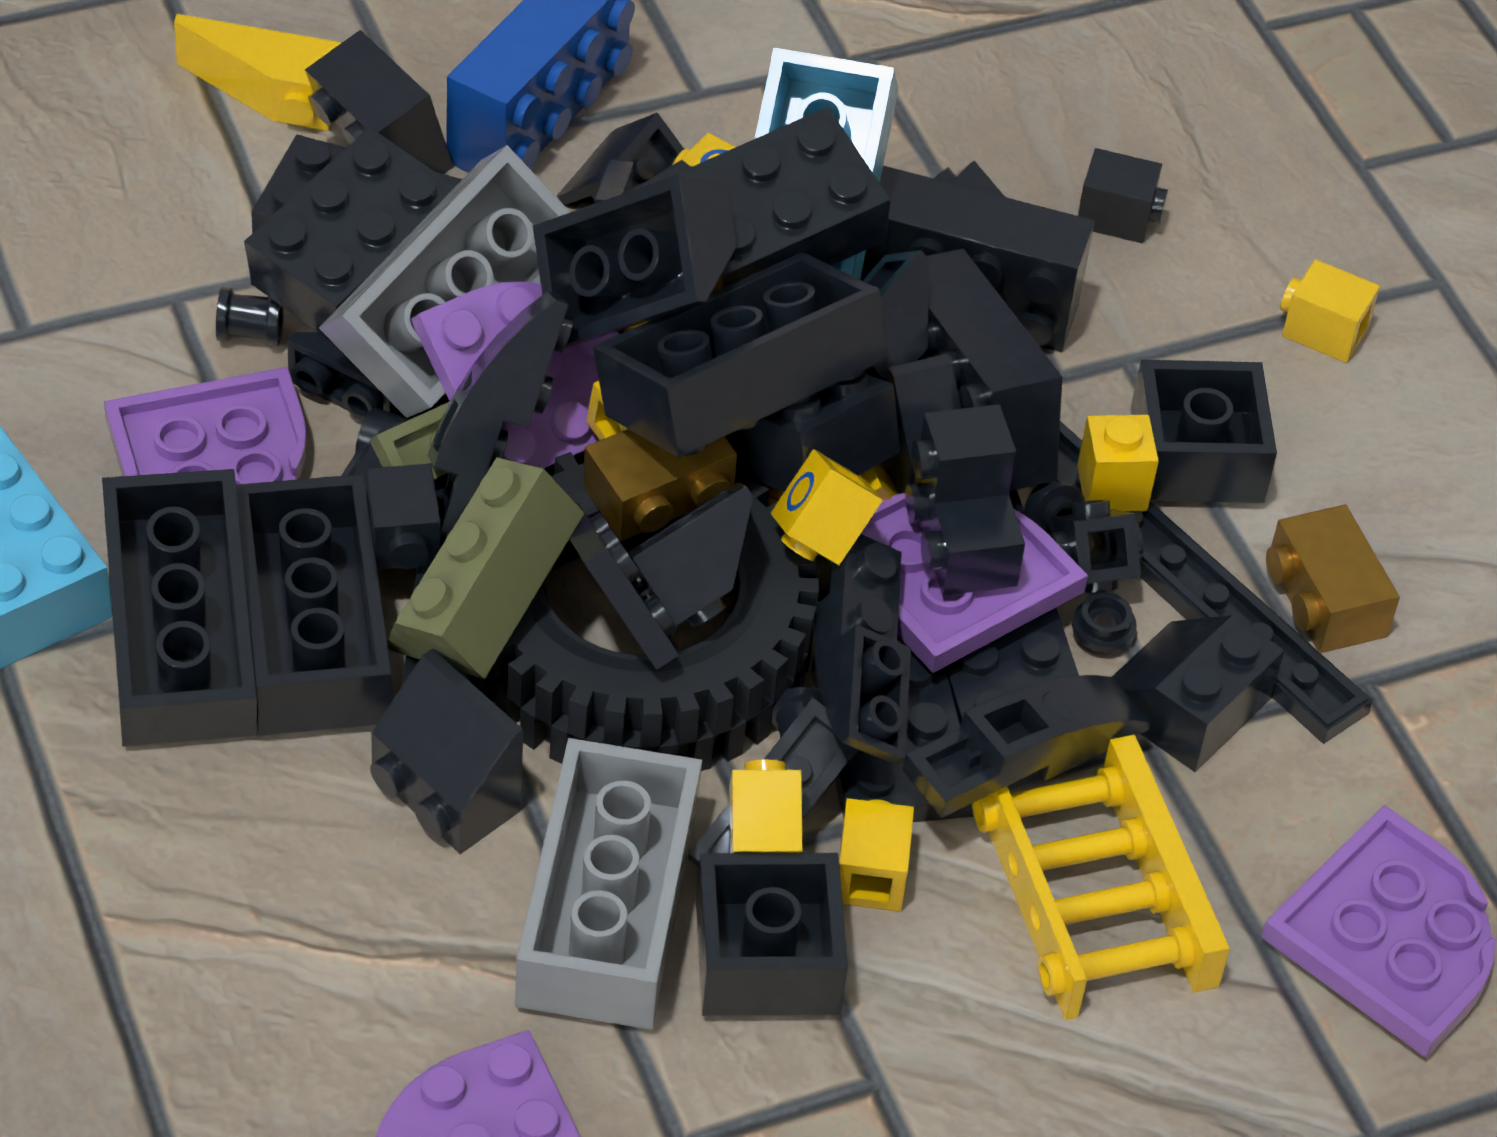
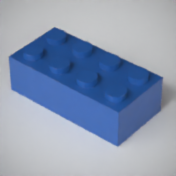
[446,0,635,173]

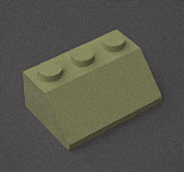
[387,457,584,679]

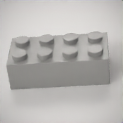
[319,145,570,418]
[515,738,702,1030]

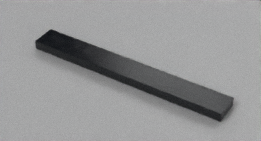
[1039,421,1373,744]

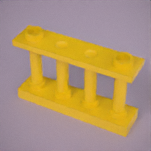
[972,735,1230,1020]

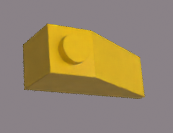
[174,14,342,131]

